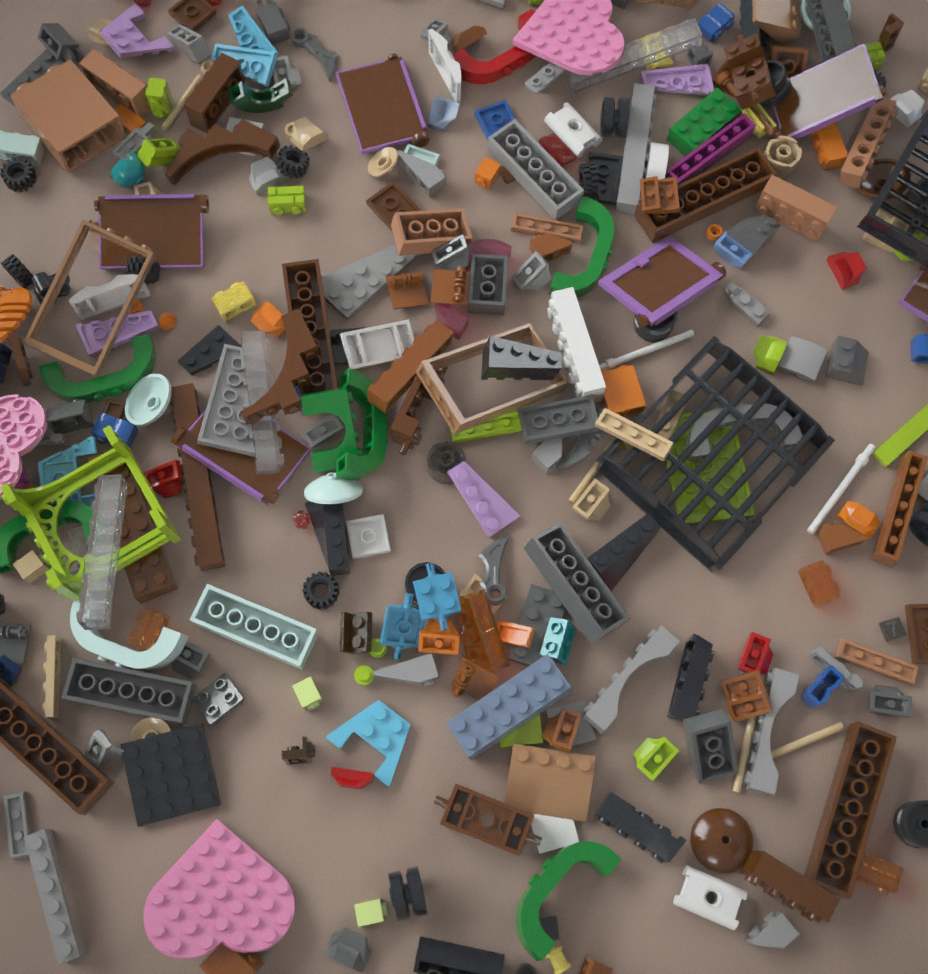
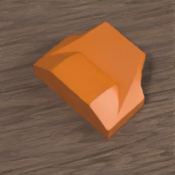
[250,301,286,339]
[836,501,880,539]
[418,619,460,655]

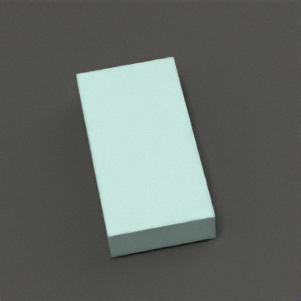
[404,144,440,166]

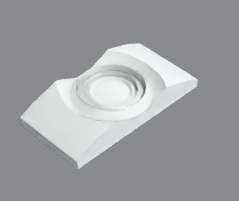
[428,29,461,104]
[69,274,151,320]
[340,319,415,370]

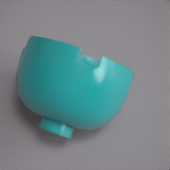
[110,152,145,188]

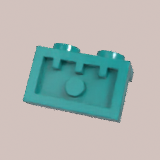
[540,617,577,665]

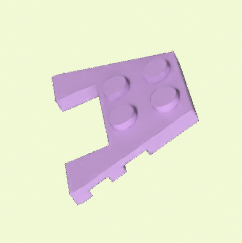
[101,4,174,58]

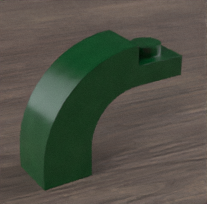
[228,78,293,113]

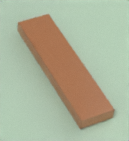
[511,213,584,244]
[835,638,919,686]

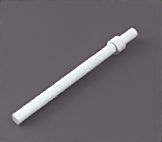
[599,329,694,370]
[807,444,876,535]

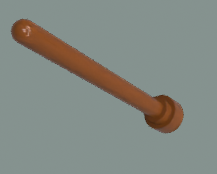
[716,71,775,136]

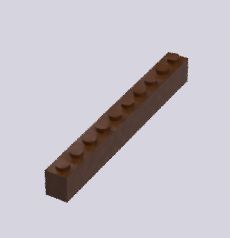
[170,383,226,571]

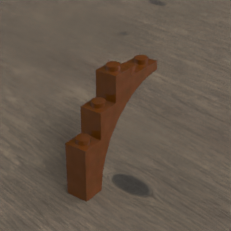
[165,119,281,185]
[240,309,319,425]

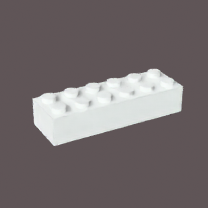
[547,287,606,403]

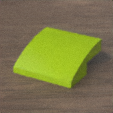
[500,714,543,748]

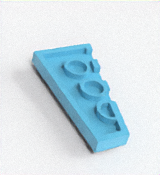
[229,6,279,57]
[211,44,278,87]

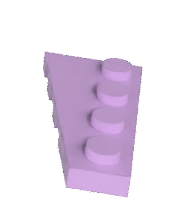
[640,64,714,96]
[75,310,159,358]
[447,461,520,537]

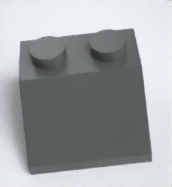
[727,215,781,255]
[826,335,869,386]
[46,399,94,434]

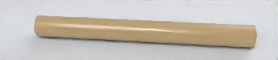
[161,74,203,131]
[568,441,613,504]
[732,716,757,794]
[771,722,844,759]

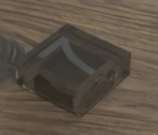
[878,617,906,642]

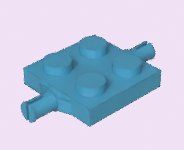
[413,563,462,631]
[380,593,425,660]

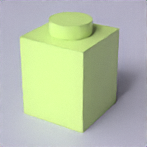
[292,676,323,711]
[354,898,388,927]

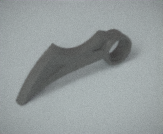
[292,28,337,82]
[556,407,602,470]
[478,535,510,606]

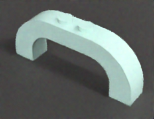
[70,595,189,671]

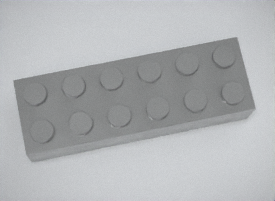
[487,119,584,220]

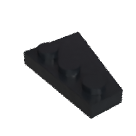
[588,152,623,206]
[178,325,245,376]

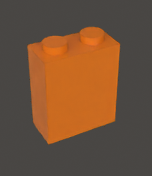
[601,365,646,417]

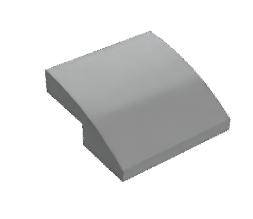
[778,336,828,382]

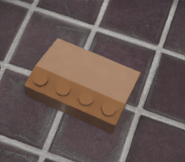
[752,0,801,46]
[505,744,596,822]

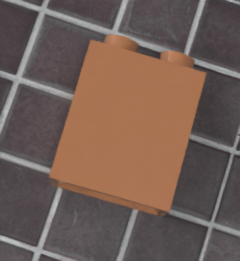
[10,60,126,173]

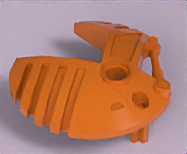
[0,286,33,343]

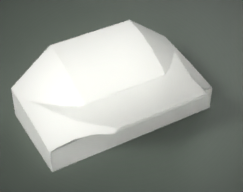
[891,90,925,129]

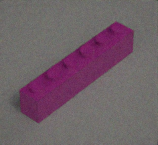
[665,114,756,185]

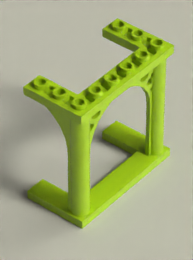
[0,425,181,602]

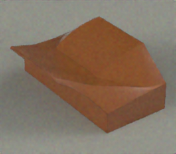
[452,25,487,53]
[541,708,582,753]

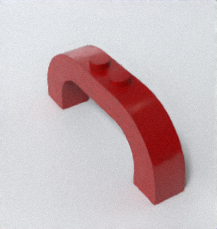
[452,9,536,84]

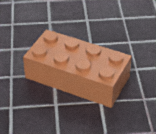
[79,49,151,118]
[754,175,837,242]
[391,208,472,256]

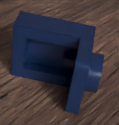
[0,655,22,686]

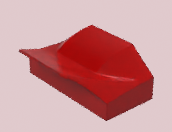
[826,252,867,290]
[144,460,182,499]
[738,632,774,674]
[331,767,374,789]

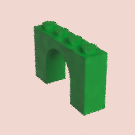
[300,387,362,473]

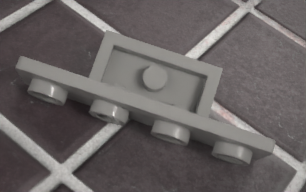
[525,62,566,95]

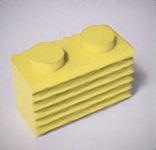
[211,281,256,322]

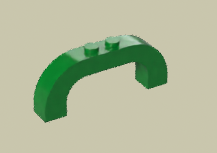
[549,196,614,298]
[39,334,156,403]
[336,368,388,480]
[0,501,112,575]
[515,841,622,961]

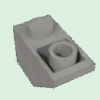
[531,438,562,474]
[746,912,799,948]

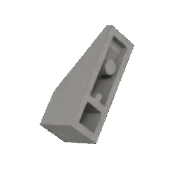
[167,24,211,63]
[397,150,446,198]
[373,653,439,687]

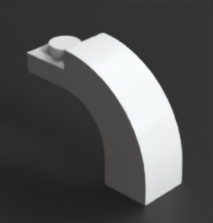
[646,142,669,180]

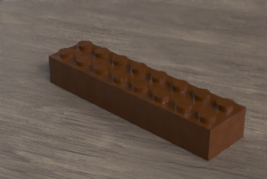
[634,147,777,243]
[282,259,338,401]
[87,451,178,604]
[0,678,115,815]
[804,721,897,899]

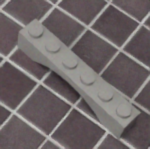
[583,625,680,734]
[744,668,799,796]
[24,829,87,965]

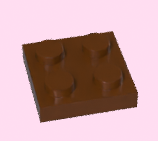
[168,0,217,32]

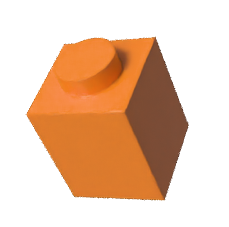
[475,157,501,190]

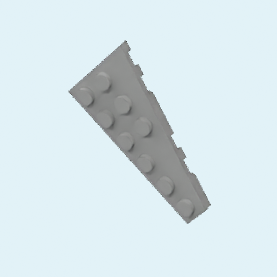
[322,244,421,320]
[197,344,255,457]

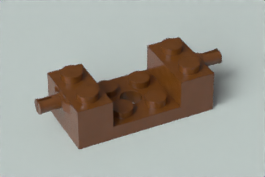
[724,32,776,110]
[390,366,448,455]
[434,783,542,857]

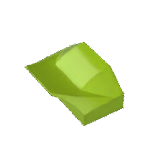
[753,335,787,375]
[633,737,679,782]

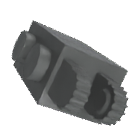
[256,0,291,45]
[38,23,84,63]

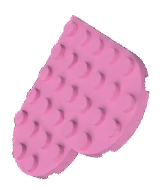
[513,0,624,76]
[0,394,47,499]
[144,819,295,960]

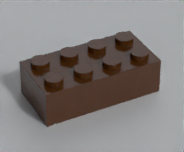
[184,53,245,133]
[740,850,840,923]

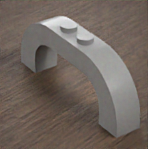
[686,402,802,462]

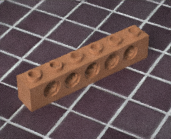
[839,98,898,189]

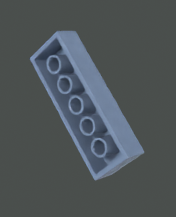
[446,654,573,761]

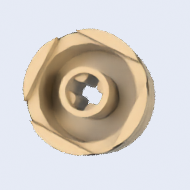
[764,136,802,179]

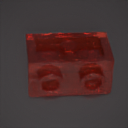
[538,133,577,167]

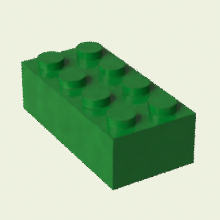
[666,88,742,156]

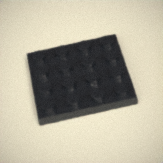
[120,723,221,827]

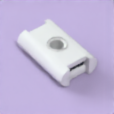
[544,102,602,158]
[673,866,747,930]

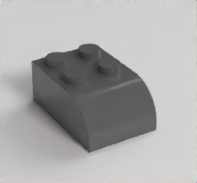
[468,254,508,315]
[683,709,738,784]

